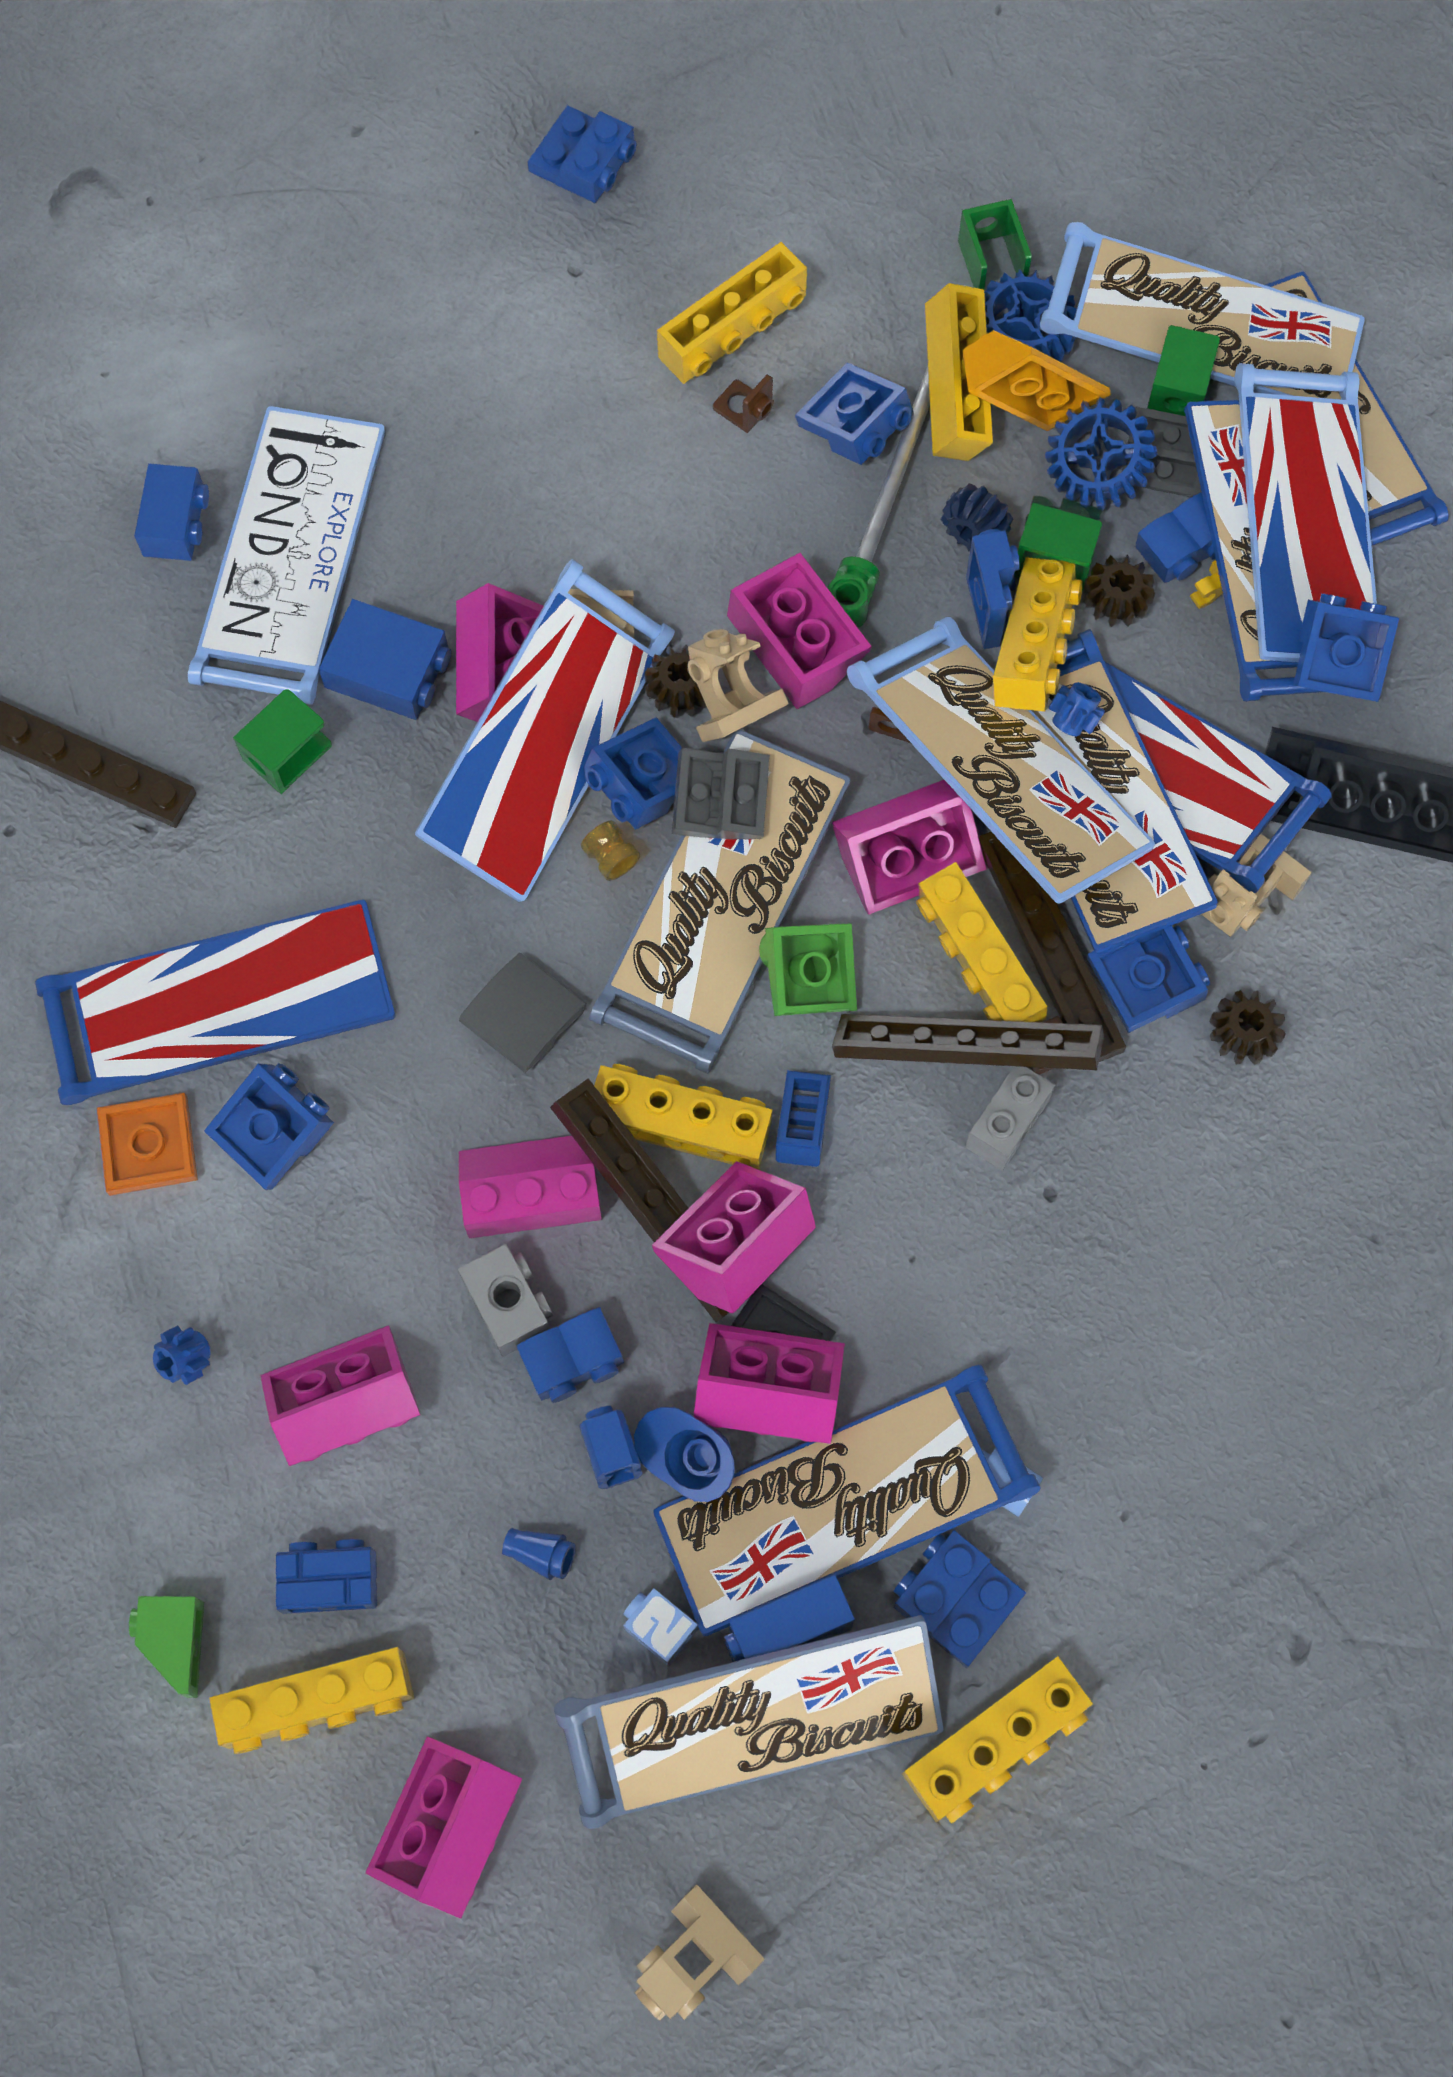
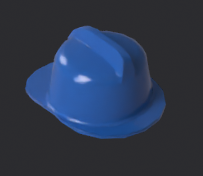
[634,1407,735,1502]

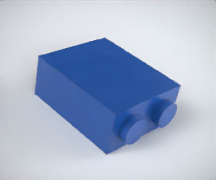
[319,599,452,720]
[724,1575,855,1662]

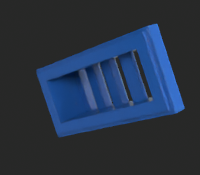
[776,1070,831,1167]

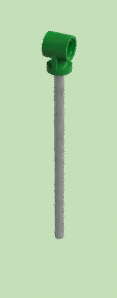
[828,285,965,628]

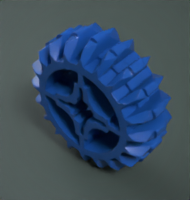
[984,269,1077,362]
[1045,397,1158,511]

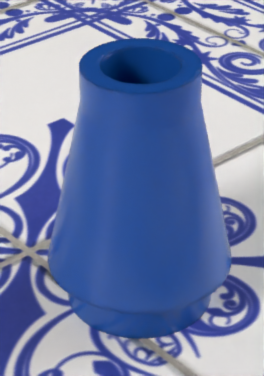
[502,1528,575,1580]

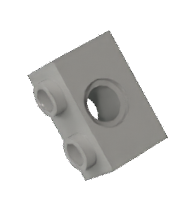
[965,1066,1055,1171]
[458,1244,553,1357]

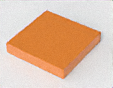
[97,1093,198,1196]

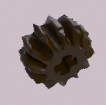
[1084,554,1155,627]
[645,644,706,718]
[1209,989,1286,1065]

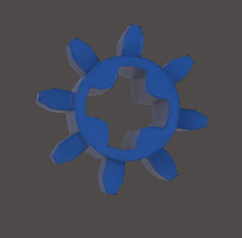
[1048,682,1105,736]
[153,1325,211,1385]

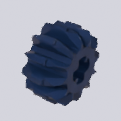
[940,483,1014,552]

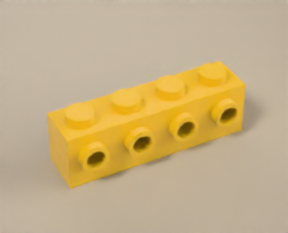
[657,242,807,384]
[925,283,993,461]
[993,558,1082,711]
[916,862,1047,1023]
[594,1064,773,1170]
[209,1647,414,1754]
[902,1656,1093,1824]

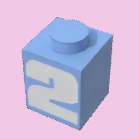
[623,1588,699,1667]

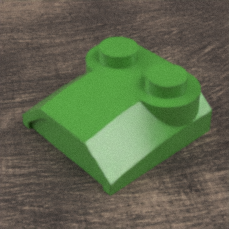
[759,923,857,1016]

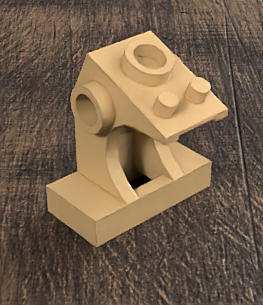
[688,629,789,743]
[1201,834,1312,937]
[634,1885,765,2021]

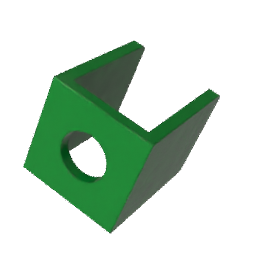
[958,199,1032,289]
[1147,325,1220,416]
[1014,503,1102,593]
[233,689,332,794]

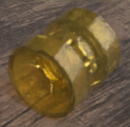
[581,820,640,881]

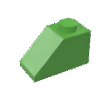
[129,1596,204,1698]

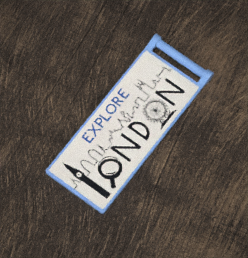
[188,406,385,705]

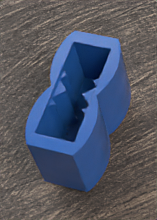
[1135,492,1216,583]
[517,1307,624,1403]
[579,1405,643,1489]

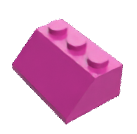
[727,553,872,709]
[456,583,544,722]
[832,780,987,915]
[459,1136,602,1239]
[652,1161,816,1314]
[694,1323,845,1444]
[260,1325,420,1466]
[365,1736,522,1919]

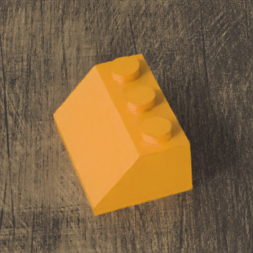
[962,330,1111,431]

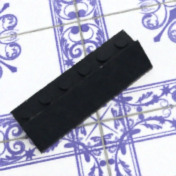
[1265,727,1453,863]

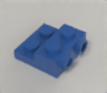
[528,105,637,204]
[795,362,913,465]
[966,529,1019,649]
[1293,593,1399,702]
[584,717,682,830]
[1087,925,1210,1033]
[204,1063,334,1190]
[893,1530,1026,1668]

